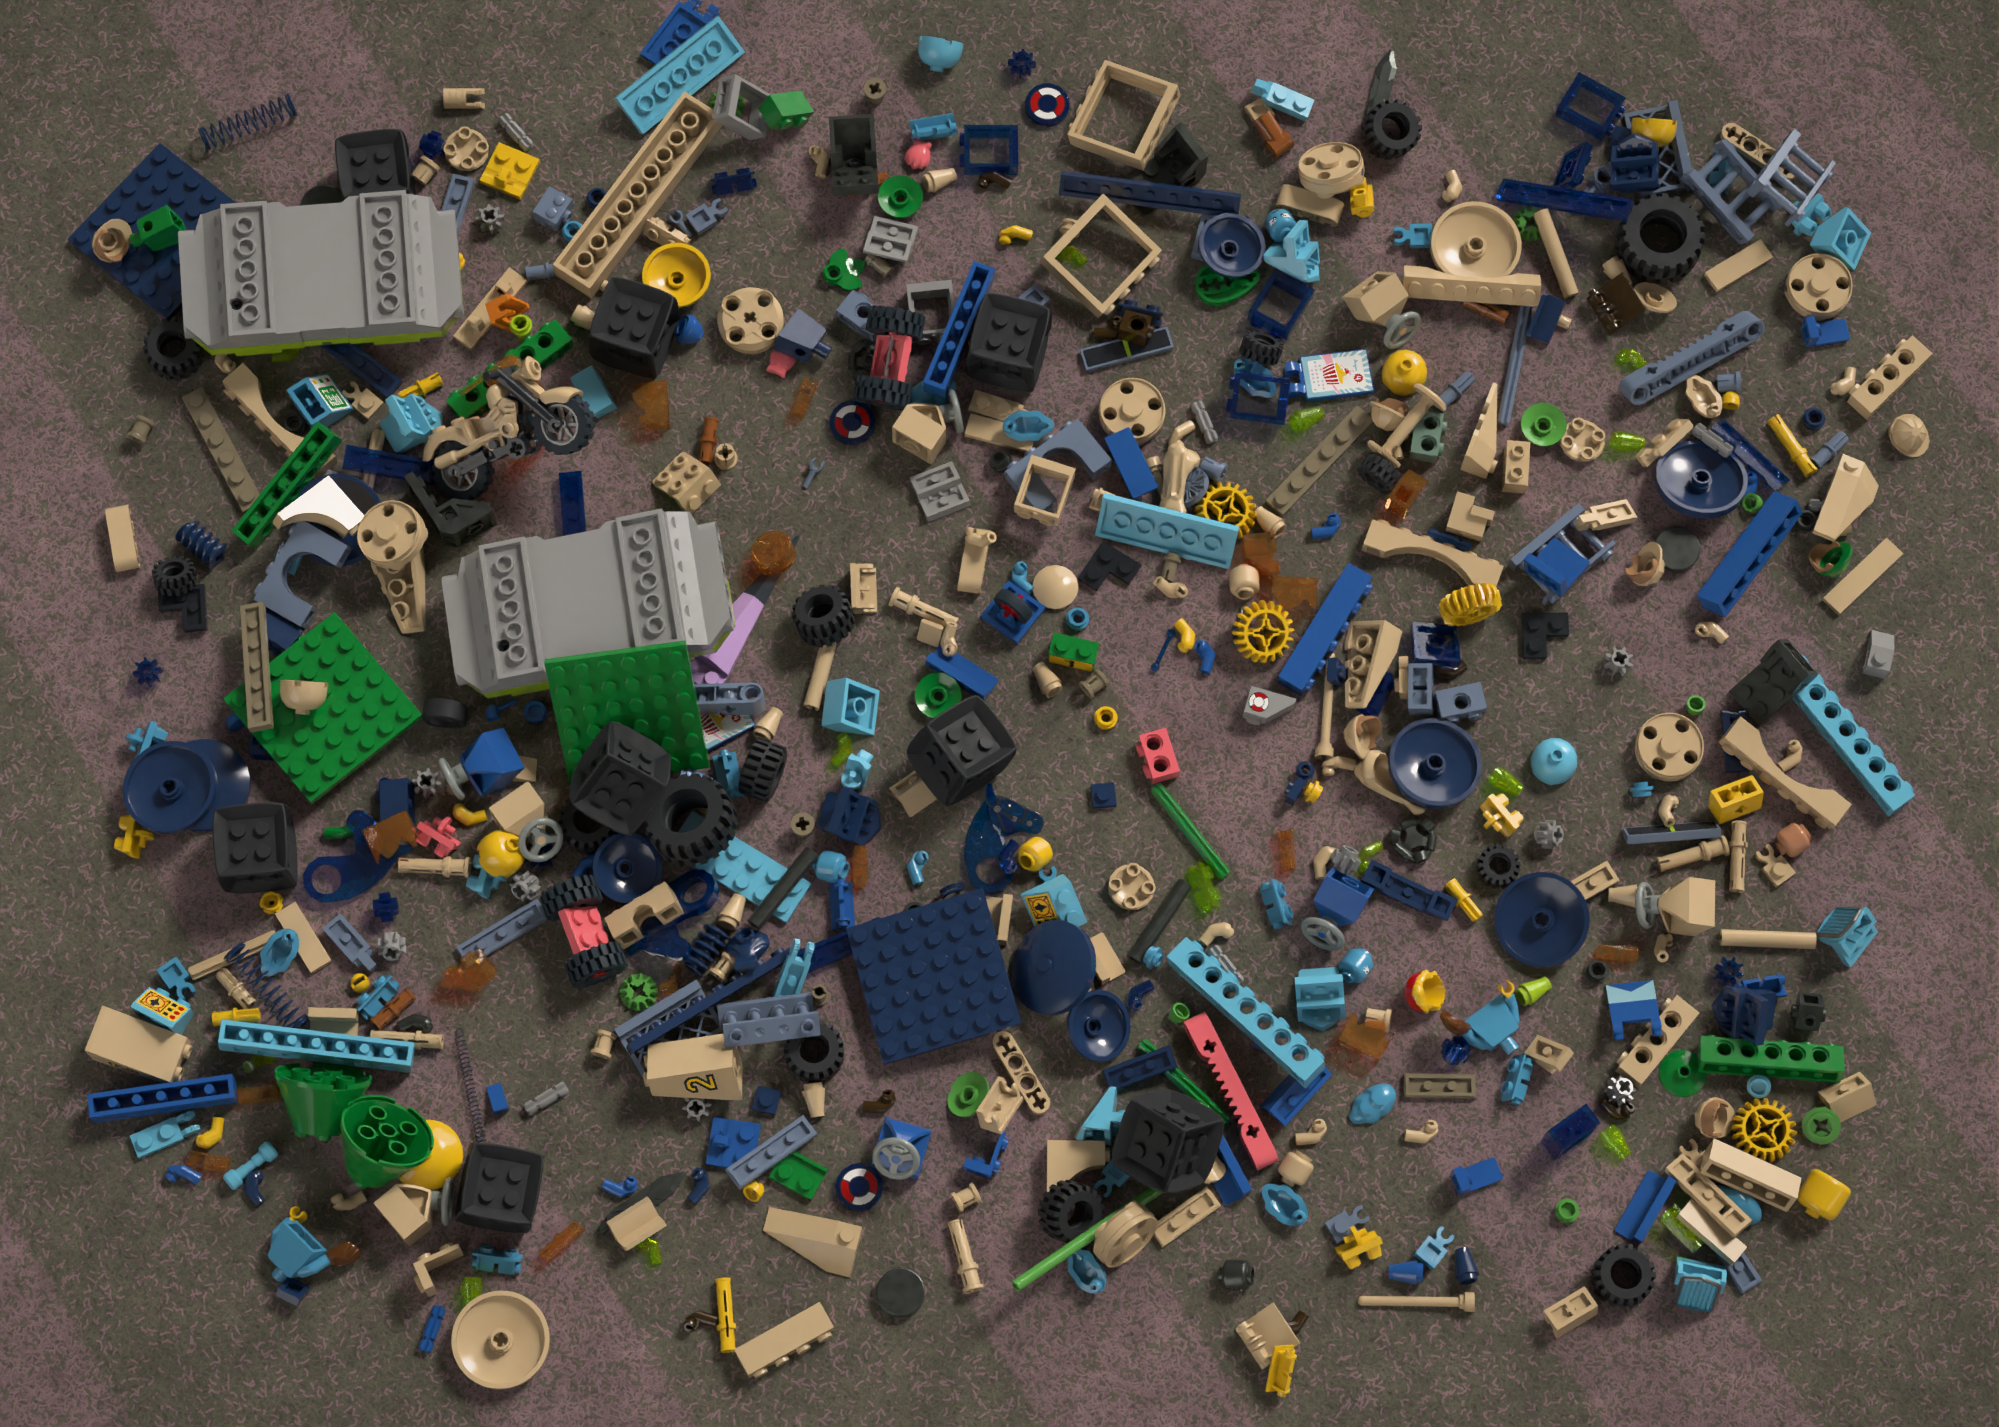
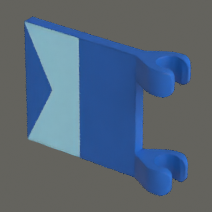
[1606,980,1662,1040]

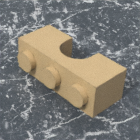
[604,882,684,950]

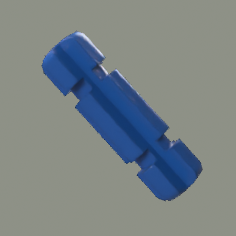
[1427,528,1471,552]
[418,1305,446,1353]

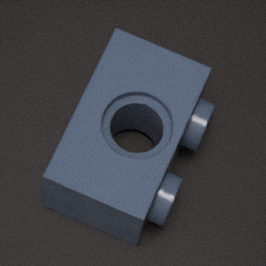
[836,290,879,342]
[1433,682,1487,724]

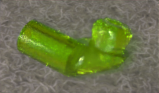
[1055,246,1089,267]
[271,348,302,364]
[1615,348,1648,370]
[829,733,853,768]
[1357,840,1383,872]
[242,1055,276,1073]
[634,1237,663,1266]

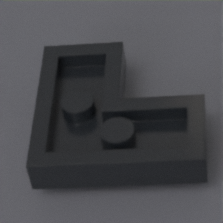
[1078,541,1142,591]
[158,584,208,633]
[1521,612,1569,659]

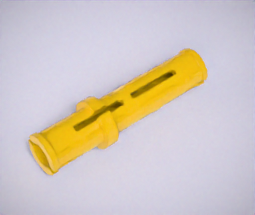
[1767,414,1818,478]
[715,1278,736,1353]

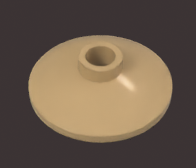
[1634,282,1677,313]

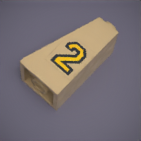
[85,1006,192,1083]
[643,1034,743,1100]

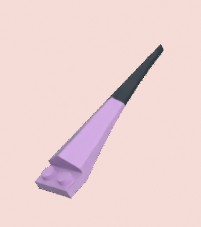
[690,535,799,684]

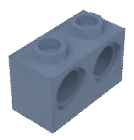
[1408,663,1434,716]

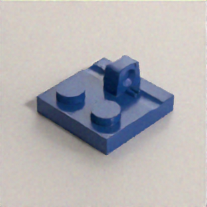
[706,1117,761,1168]

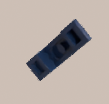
[1361,859,1457,921]

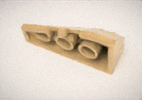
[1460,382,1498,479]
[1812,454,1879,542]
[371,546,426,634]
[1345,620,1402,709]
[763,1207,863,1278]

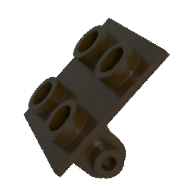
[1587,272,1646,335]

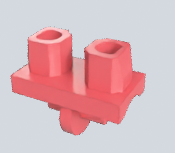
[415,816,462,858]

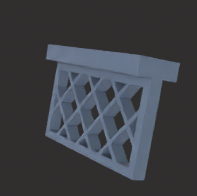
[1624,100,1692,197]
[614,980,723,1079]

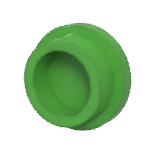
[1555,1199,1579,1223]

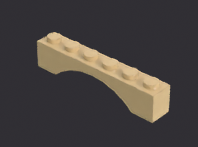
[1402,265,1541,307]
[223,363,338,479]
[1361,519,1503,586]
[1718,717,1852,829]

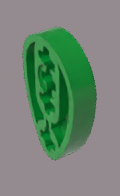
[1194,265,1260,306]

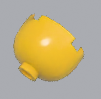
[1631,118,1677,151]
[1381,349,1427,396]
[477,830,525,878]

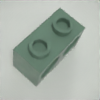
[1408,411,1447,463]

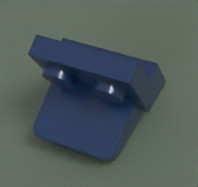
[1611,133,1659,193]
[817,787,881,847]
[1711,985,1777,1046]

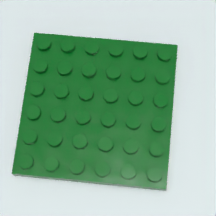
[223,612,422,805]
[544,640,709,785]

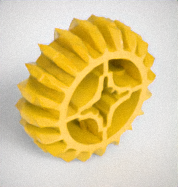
[1194,481,1257,540]
[1439,583,1502,627]
[1232,600,1294,663]
[1731,1098,1797,1163]

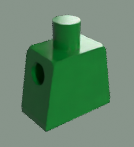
[129,205,186,251]

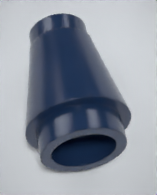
[1455,1247,1479,1285]

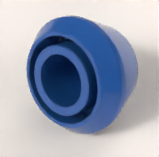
[674,314,704,344]

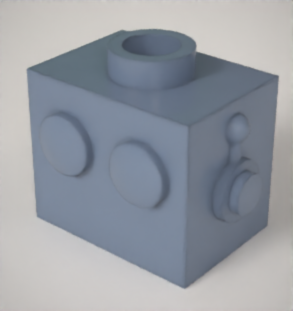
[533,186,574,232]

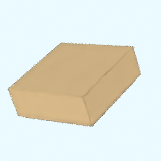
[1244,98,1275,122]

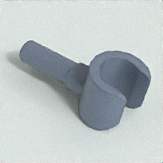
[666,210,693,238]
[803,457,825,488]

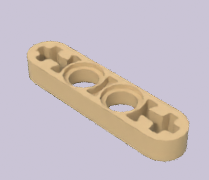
[1720,123,1797,181]
[993,1031,1050,1115]

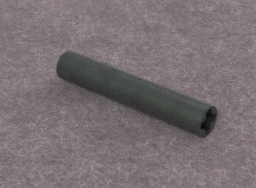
[747,847,819,930]
[1127,879,1192,965]

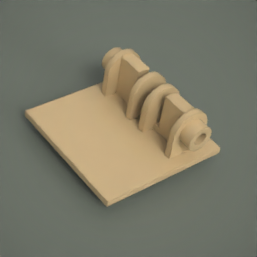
[1236,1302,1300,1370]

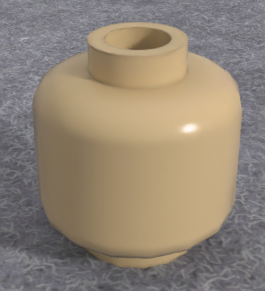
[1229,564,1260,600]
[1278,1150,1314,1187]

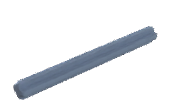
[1497,305,1533,426]

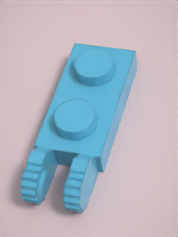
[772,938,815,997]
[130,1111,201,1159]

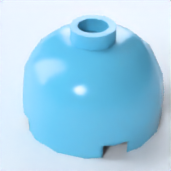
[918,36,964,72]
[1530,738,1577,785]

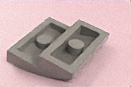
[863,216,918,263]
[909,461,971,522]

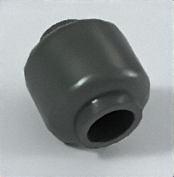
[1218,1259,1255,1291]

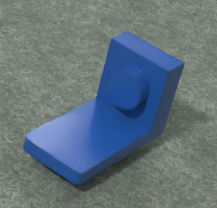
[1801,316,1850,348]
[963,1131,1009,1180]
[1450,1157,1503,1196]

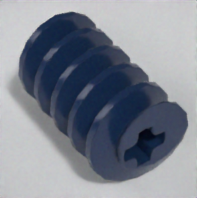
[175,520,227,569]
[680,924,730,978]

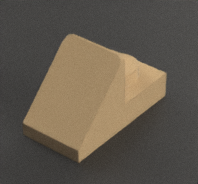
[1524,1035,1574,1075]

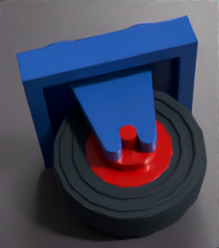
[980,580,1045,645]

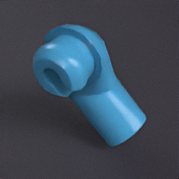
[1012,561,1034,595]
[907,850,929,886]

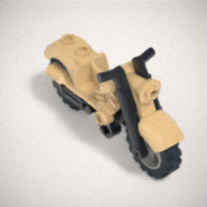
[423,356,595,500]

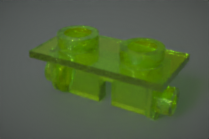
[1187,861,1221,913]
[1658,1203,1704,1253]

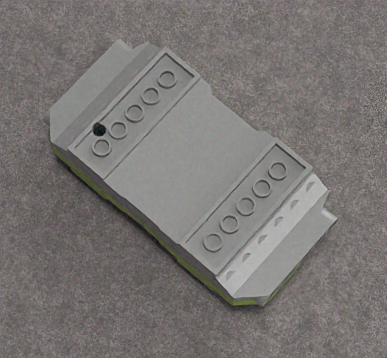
[178,190,464,356]
[442,508,736,698]

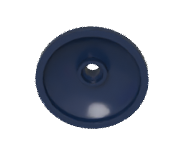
[1198,213,1265,278]
[592,833,663,903]
[1067,990,1131,1062]

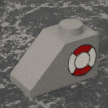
[1862,630,1894,679]
[1242,686,1296,725]

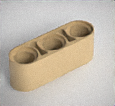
[1275,184,1344,227]
[105,504,140,572]
[957,527,991,594]

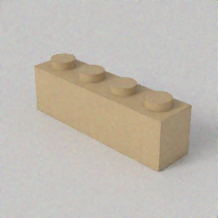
[1699,1139,1801,1212]
[734,1302,834,1379]

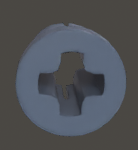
[1717,371,1741,394]
[1199,457,1228,485]

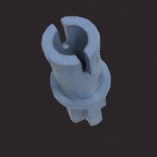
[1439,371,1475,409]
[1810,432,1849,470]

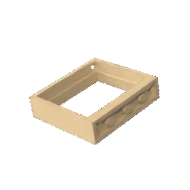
[1067,60,1180,171]
[1039,194,1162,317]

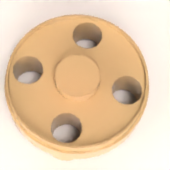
[1298,142,1365,199]
[1784,254,1852,321]
[717,287,784,354]
[1099,378,1165,446]
[357,500,428,570]
[1634,713,1704,781]
[1093,1200,1158,1268]

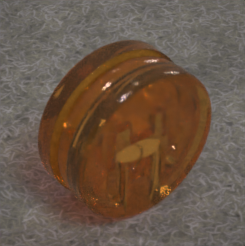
[751,531,797,575]

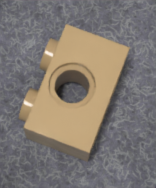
[1502,440,1530,494]

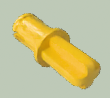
[398,372,444,399]
[1443,878,1482,922]
[212,1007,261,1027]

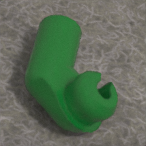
[324,819,359,840]

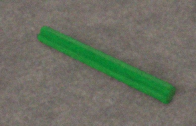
[1151,783,1230,880]
[1137,1039,1230,1126]

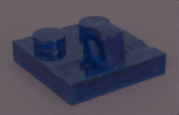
[1551,141,1593,195]
[1410,622,1461,668]

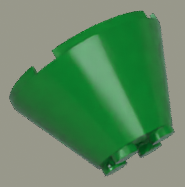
[274,1062,372,1141]
[340,1095,434,1189]

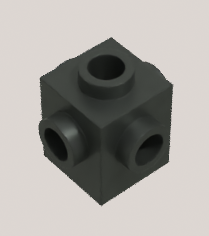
[1790,992,1826,1031]

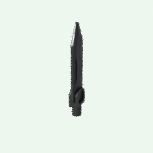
[1365,50,1397,122]
[598,1172,685,1235]

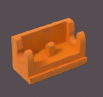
[485,294,530,333]

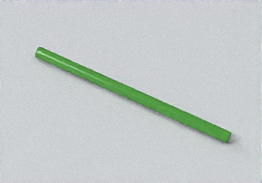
[1011,1187,1163,1292]

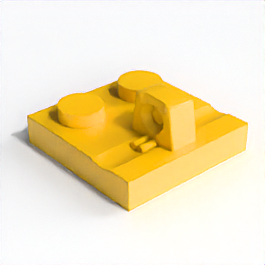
[479,142,540,200]

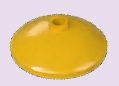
[642,243,711,308]
[398,1120,463,1191]

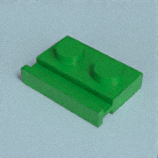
[769,1152,828,1201]

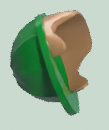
[1809,541,1853,578]

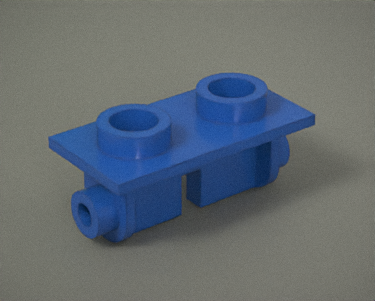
[829,879,855,930]
[1736,973,1787,998]

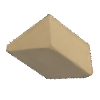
[917,619,944,647]
[512,756,537,782]

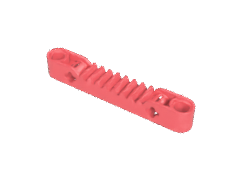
[1183,1012,1279,1171]

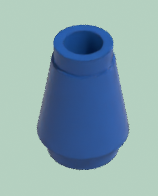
[1389,1260,1424,1285]

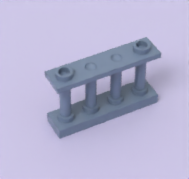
[1746,128,1836,227]
[1680,139,1782,245]
[1508,503,1616,606]
[717,992,821,1048]

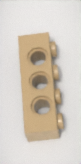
[1847,335,1933,420]
[1616,995,1699,1088]

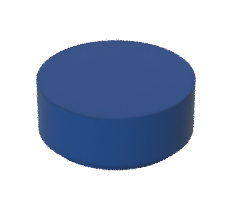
[523,700,547,725]
[225,713,245,732]

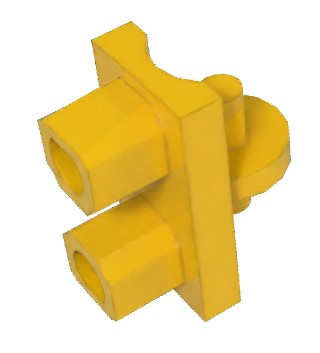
[1350,177,1374,218]
[1480,793,1524,839]
[114,815,155,859]
[1335,1226,1383,1269]

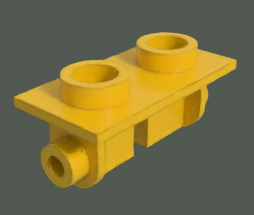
[1265,1344,1297,1397]

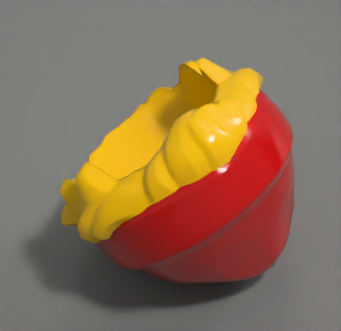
[1403,969,1446,1014]

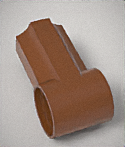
[1253,111,1294,159]

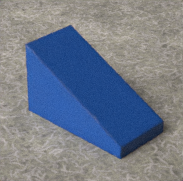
[486,1082,509,1115]

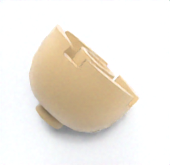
[280,680,328,715]

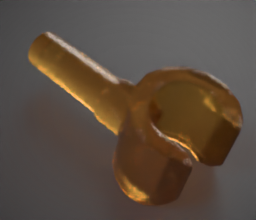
[660,963,681,996]

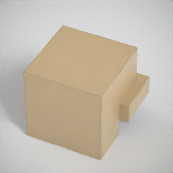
[1446,491,1495,542]

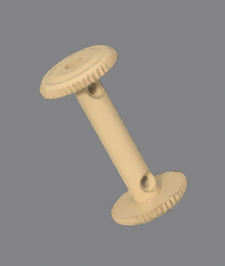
[1368,384,1446,468]

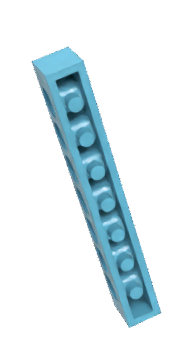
[1793,654,1915,817]
[1166,937,1325,1088]
[218,1019,415,1073]

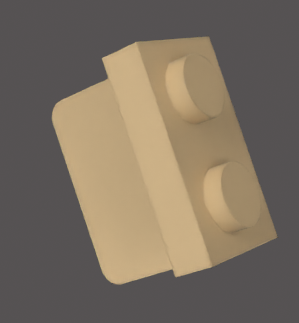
[653,452,721,515]
[413,1243,463,1297]

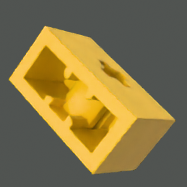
[1708,775,1764,824]

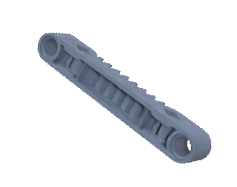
[1619,311,1765,405]
[694,682,766,715]

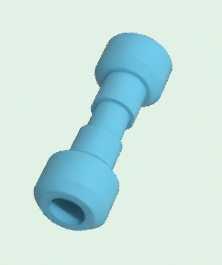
[223,1141,278,1190]

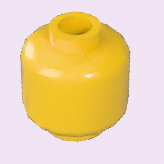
[1018,837,1053,872]

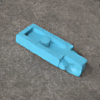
[1251,79,1314,121]

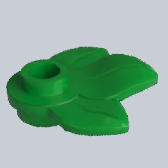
[822,248,865,291]

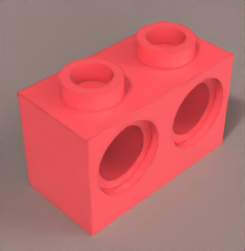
[1135,728,1180,784]

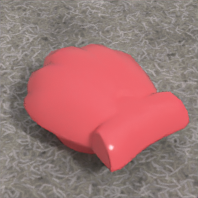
[904,138,932,169]
[766,349,796,378]

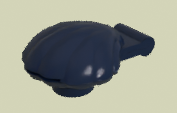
[725,927,770,972]

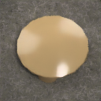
[444,126,489,171]
[1560,418,1605,462]
[1032,565,1079,609]
[1108,863,1156,910]

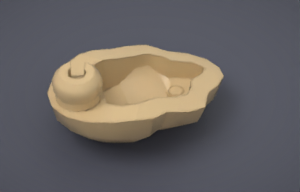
[1685,375,1722,418]

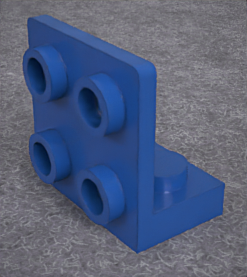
[1524,538,1590,597]

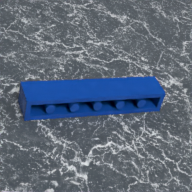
[923,261,995,399]
[1697,491,1803,617]
[1277,563,1373,697]
[87,1074,239,1123]

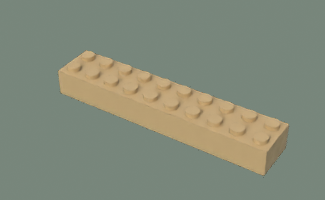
[553,91,722,299]

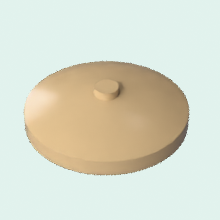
[1430,201,1521,278]
[451,1291,550,1390]

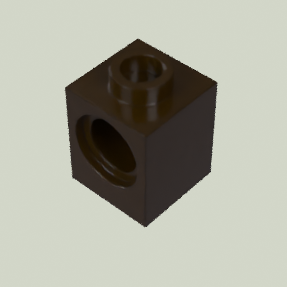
[1119,310,1155,346]

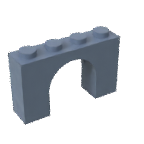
[1005,419,1112,512]
[254,521,353,629]

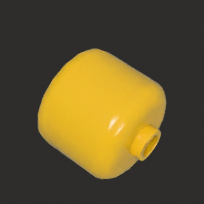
[1797,1169,1851,1220]

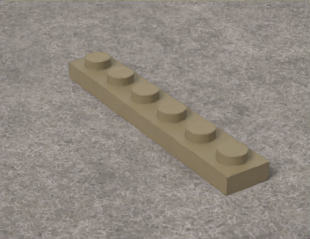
[182,387,260,514]
[1265,406,1373,517]
[240,601,274,733]

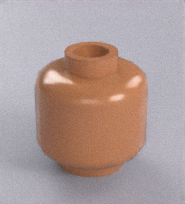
[1775,823,1812,858]

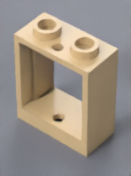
[1014,455,1076,526]

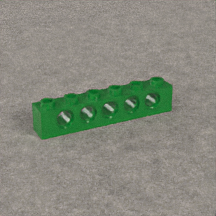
[446,319,574,419]
[231,422,343,549]
[1697,1035,1845,1083]

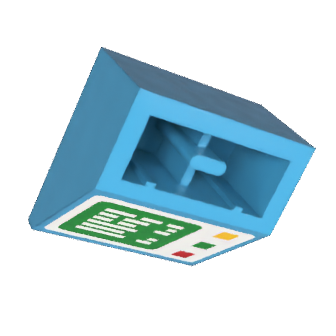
[287,373,354,429]

